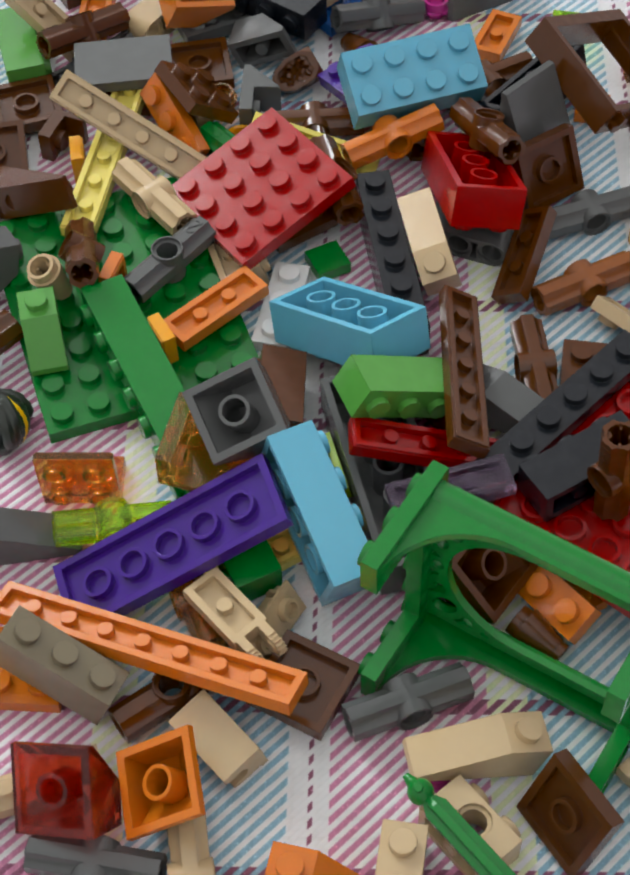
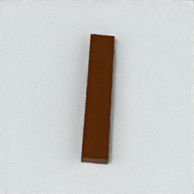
[439,285,490,459]

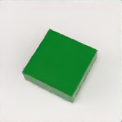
[304,240,351,279]

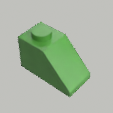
[16,286,69,377]

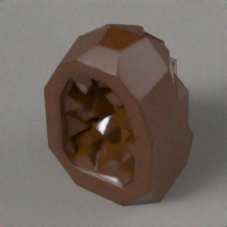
[271,46,323,94]

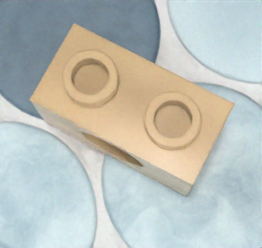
[418,774,522,875]

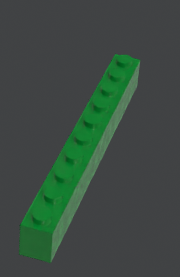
[79,274,283,601]

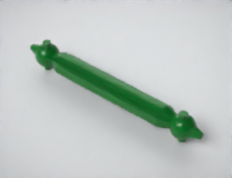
[403,773,517,875]

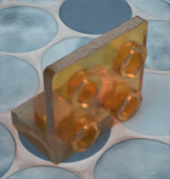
[155,392,250,491]
[32,452,126,505]

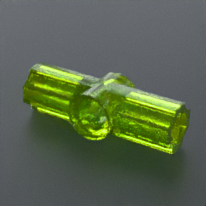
[52,497,171,547]

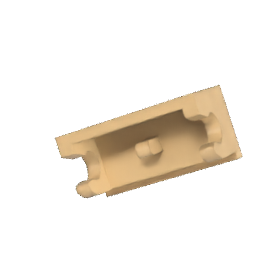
[168,689,268,788]

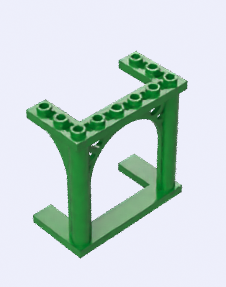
[357,460,630,795]

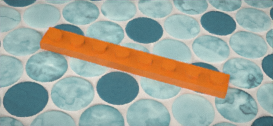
[0,581,309,716]

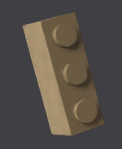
[0,605,130,725]

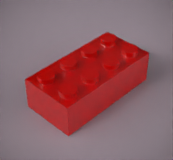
[421,131,528,232]

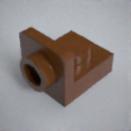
[38,108,89,162]

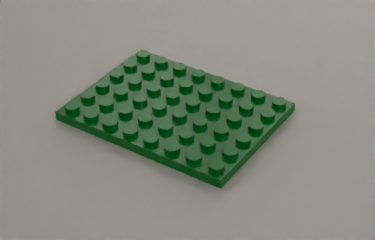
[0,177,259,444]

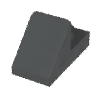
[239,64,281,125]

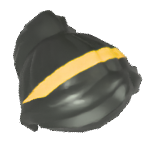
[0,388,34,456]

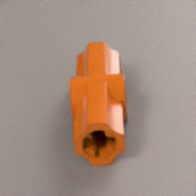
[340,103,445,170]

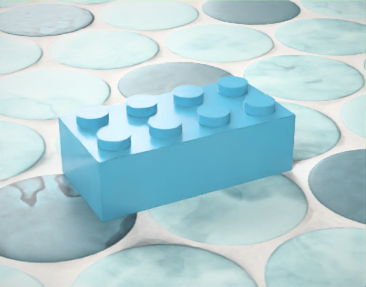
[337,24,488,130]
[269,276,431,366]
[261,420,367,607]

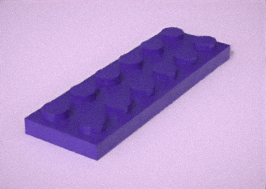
[53,453,294,616]

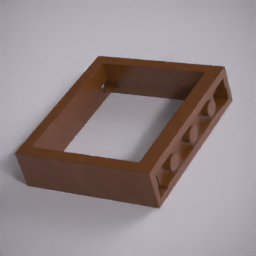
[525,9,630,134]

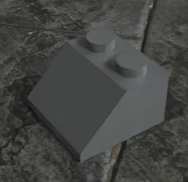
[182,357,292,466]

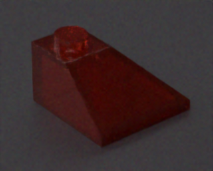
[10,741,122,840]

